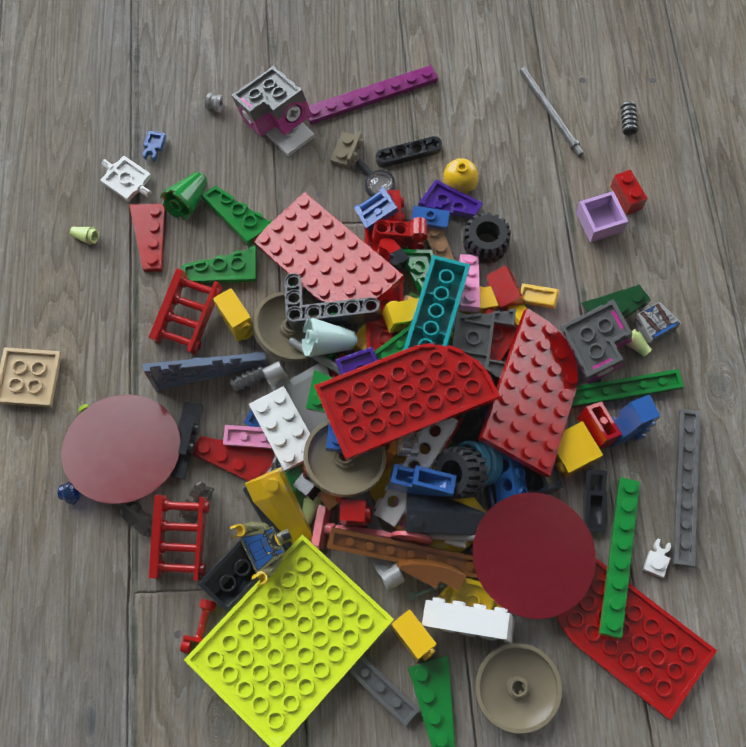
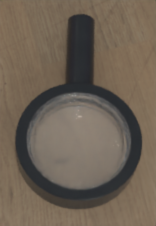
[355,159,395,197]

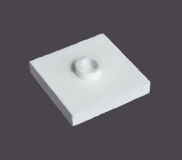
[266,122,315,157]

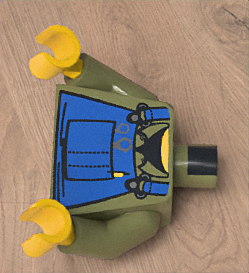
[230,521,292,587]

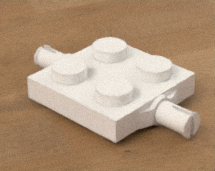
[100,156,152,202]

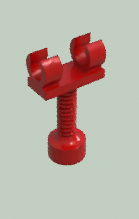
[180,599,217,654]

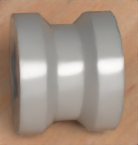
[205,92,224,113]

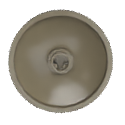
[252,292,318,362]
[303,420,386,497]
[475,643,562,734]

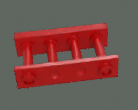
[148,268,222,356]
[148,495,210,581]

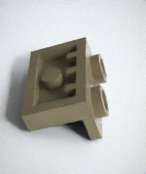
[330,131,364,169]

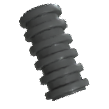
[620,101,638,135]
[229,365,266,394]

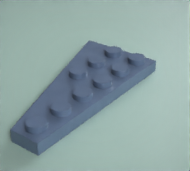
[142,352,268,391]

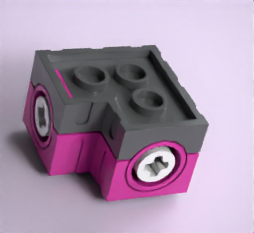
[231,66,312,137]
[560,299,632,384]

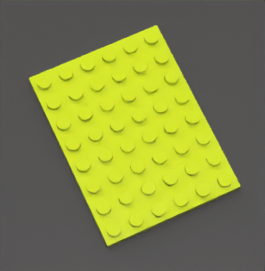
[184,534,394,747]

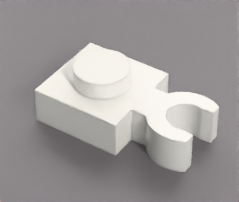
[642,539,671,578]

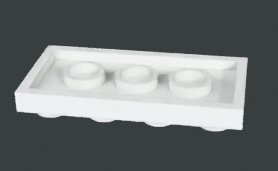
[249,386,310,472]

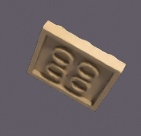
[0,347,62,408]

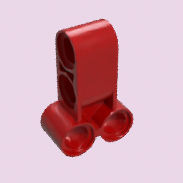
[371,217,428,250]

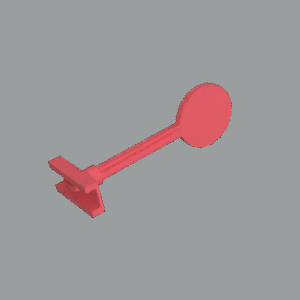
[311,505,432,550]

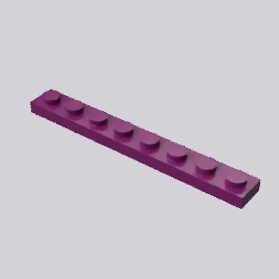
[308,65,438,125]

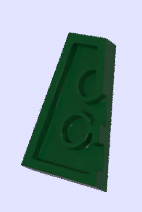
[581,284,651,319]

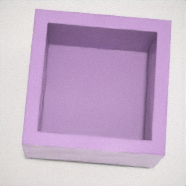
[576,191,628,243]

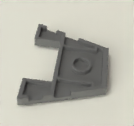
[452,309,516,379]

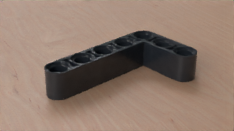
[284,273,382,330]

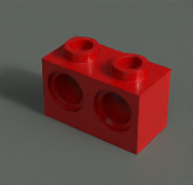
[339,499,372,528]

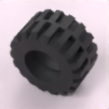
[463,212,511,263]
[434,447,489,499]

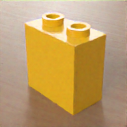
[213,288,253,342]
[555,421,603,478]
[391,609,437,662]

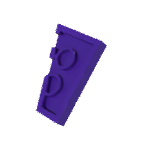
[418,180,483,219]

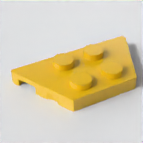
[437,578,501,611]

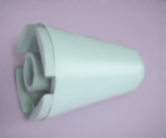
[302,318,357,357]

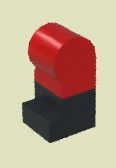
[377,237,410,272]

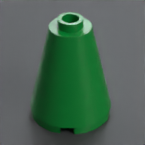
[160,172,208,220]

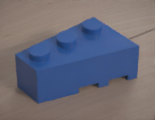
[610,395,660,448]

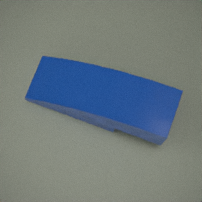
[388,464,456,496]

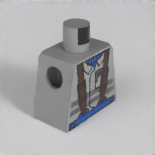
[634,302,681,346]

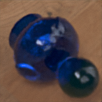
[58,481,84,505]

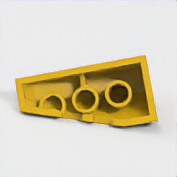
[245,467,313,544]

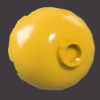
[443,158,478,194]

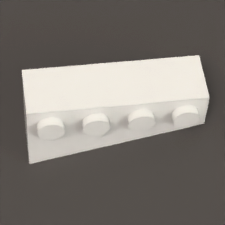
[422,597,515,644]

